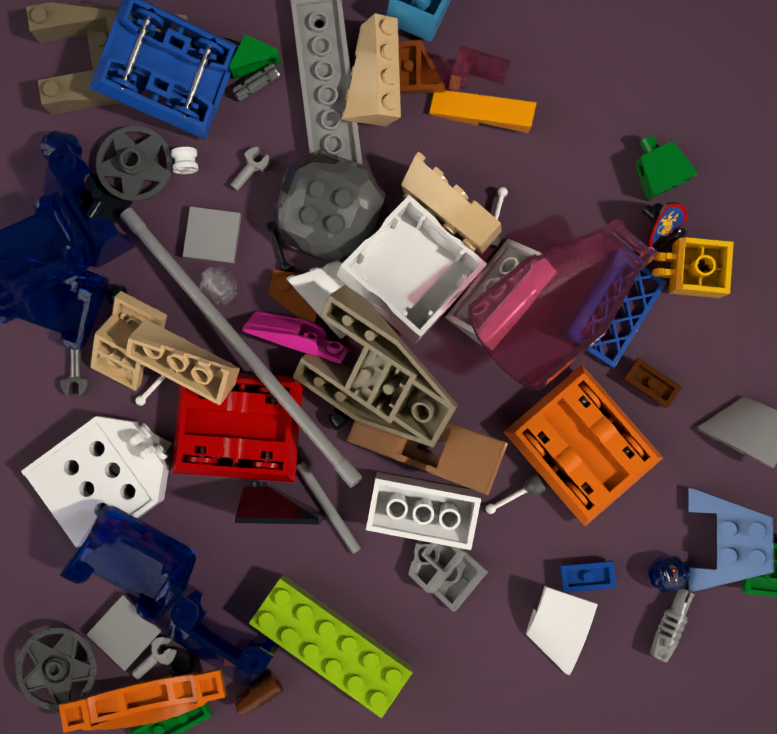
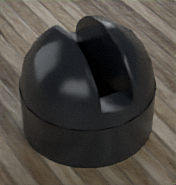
[106,286,128,306]
[328,408,351,431]

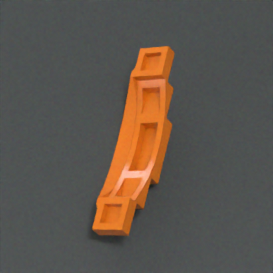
[59,668,226,733]

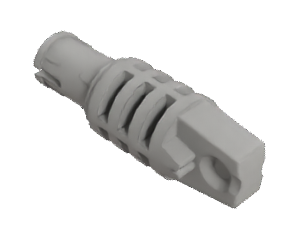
[650,587,695,662]

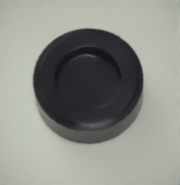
[166,649,194,676]

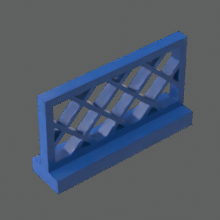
[559,247,667,368]

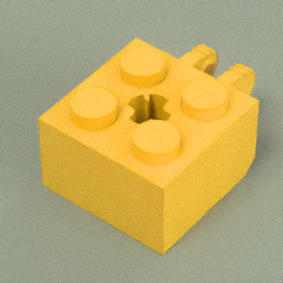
[653,237,734,299]

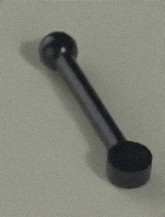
[267,221,290,272]
[640,228,686,261]

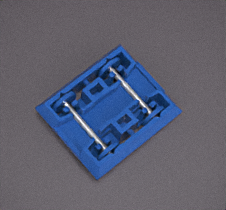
[89,0,239,140]

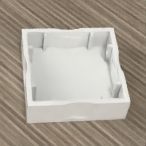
[337,195,487,345]

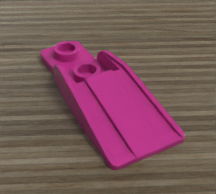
[242,311,349,364]

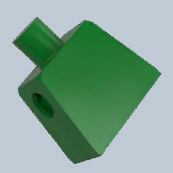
[635,135,698,201]

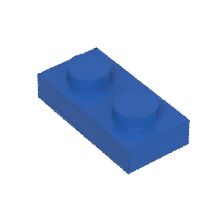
[559,560,617,593]

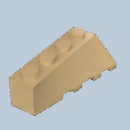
[341,13,401,127]
[401,152,502,255]
[125,319,240,405]

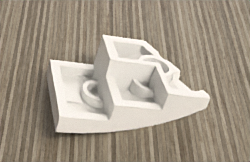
[286,260,350,339]
[526,586,598,675]

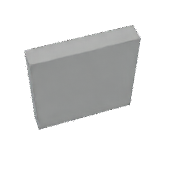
[183,207,242,265]
[87,594,163,671]

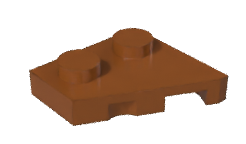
[398,40,445,94]
[268,269,317,324]

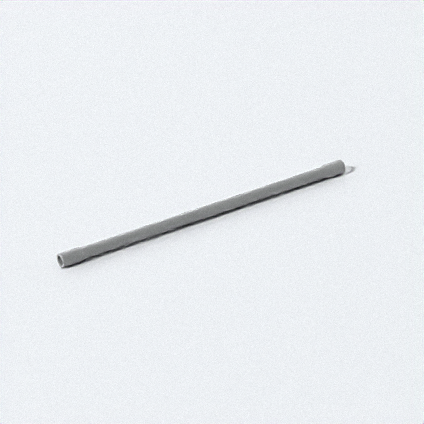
[120,208,363,488]

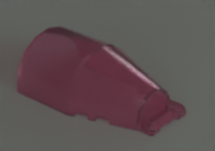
[468,218,658,391]

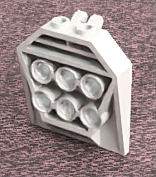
[21,416,170,558]

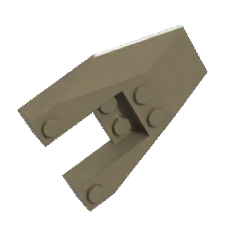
[26,2,193,115]
[293,285,458,447]

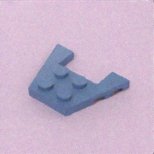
[689,488,774,592]

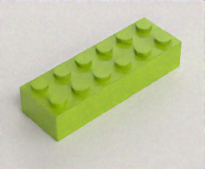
[249,575,413,718]

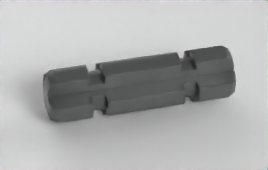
[232,64,280,101]

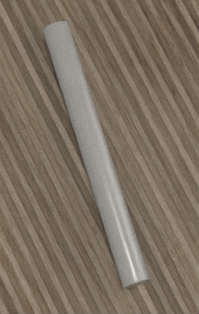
[296,461,361,554]

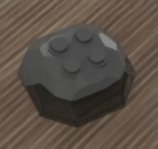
[270,150,384,263]

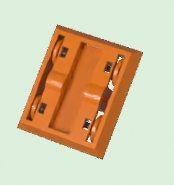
[503,365,663,527]

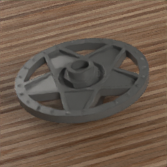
[96,126,173,202]
[16,627,98,710]

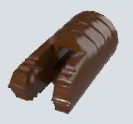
[235,671,284,716]

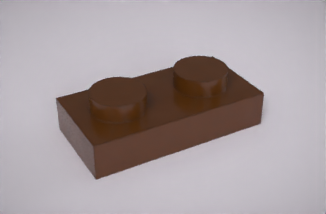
[622,358,682,409]

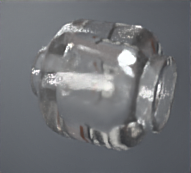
[199,267,238,305]

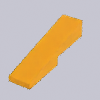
[429,90,537,133]

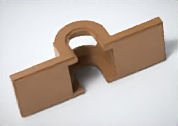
[347,421,508,496]

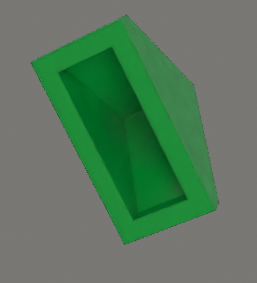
[229,34,282,79]

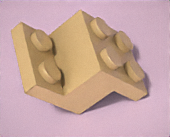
[90,291,167,391]

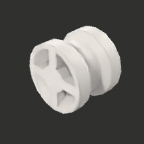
[171,147,199,174]

